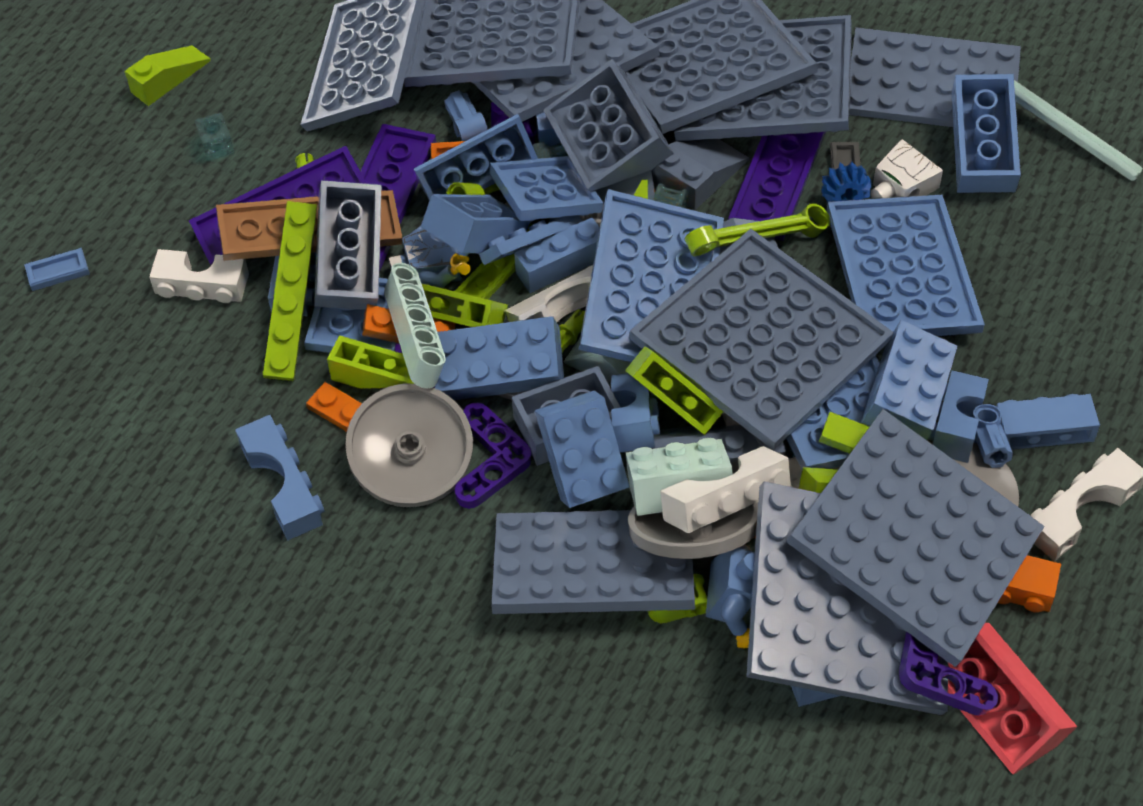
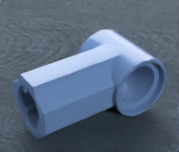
[444,90,488,141]
[973,404,1013,468]

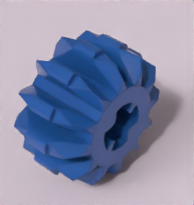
[821,161,872,203]

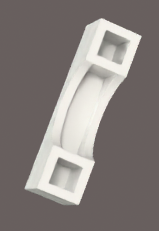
[504,265,593,322]
[660,446,791,533]
[1030,448,1143,562]

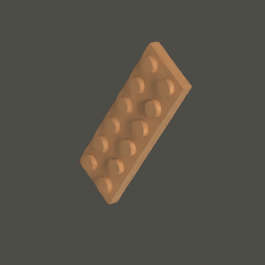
[216,190,402,261]

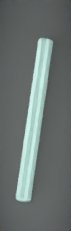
[1014,80,1143,181]

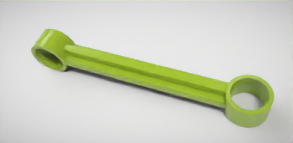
[684,203,830,257]

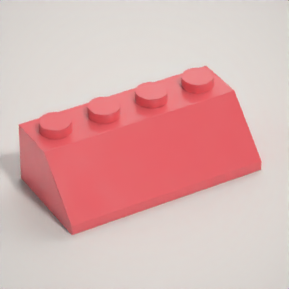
[948,623,1077,775]

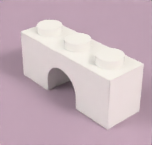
[149,249,249,303]

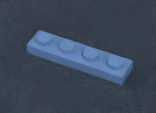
[479,215,582,265]

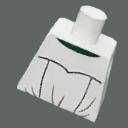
[870,139,943,199]

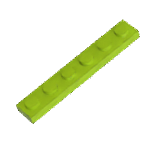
[263,201,318,381]

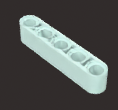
[384,263,446,389]

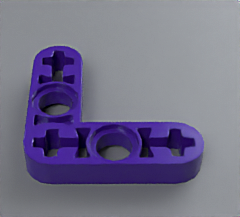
[455,403,532,509]
[899,631,998,716]

